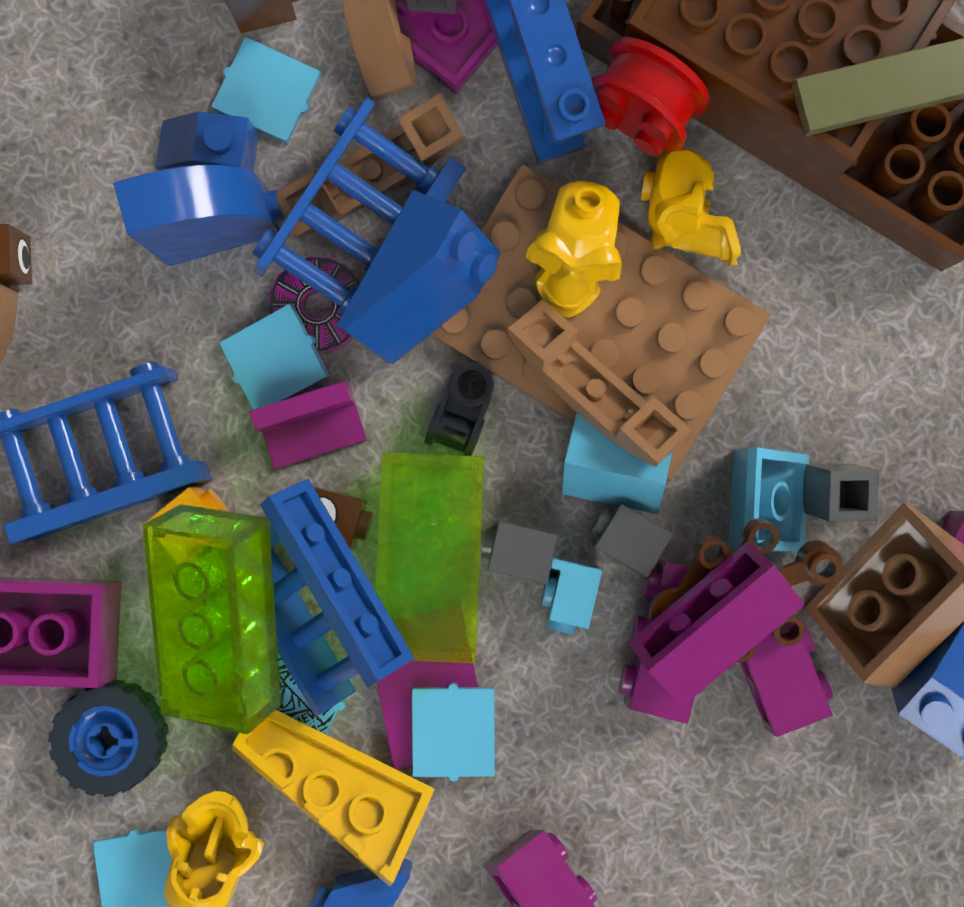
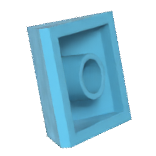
[562,413,672,514]
[728,447,809,551]

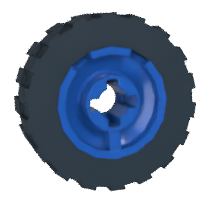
[48,680,169,797]

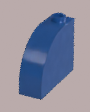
[113,165,284,266]

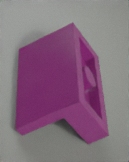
[249,381,367,470]

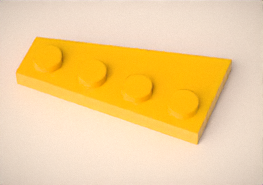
[232,700,435,887]

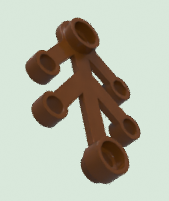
[649,518,842,662]

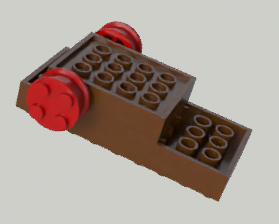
[576,0,964,272]

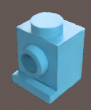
[540,557,602,634]

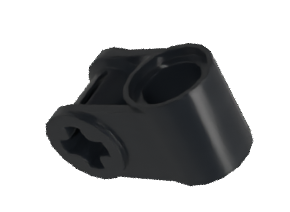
[424,362,494,461]

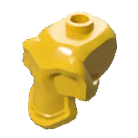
[641,148,741,267]
[525,180,622,318]
[164,791,264,907]

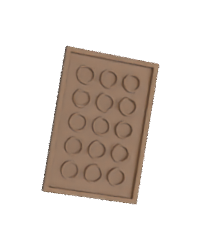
[430,164,771,481]

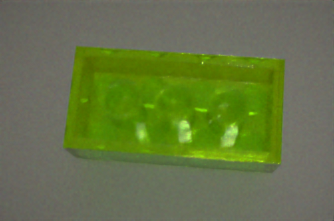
[375,452,484,663]
[142,504,281,734]

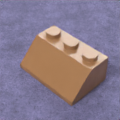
[804,502,964,688]

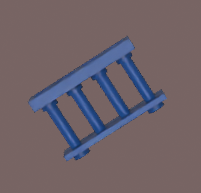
[483,0,606,165]
[252,97,467,330]
[0,362,212,544]
[215,479,414,717]

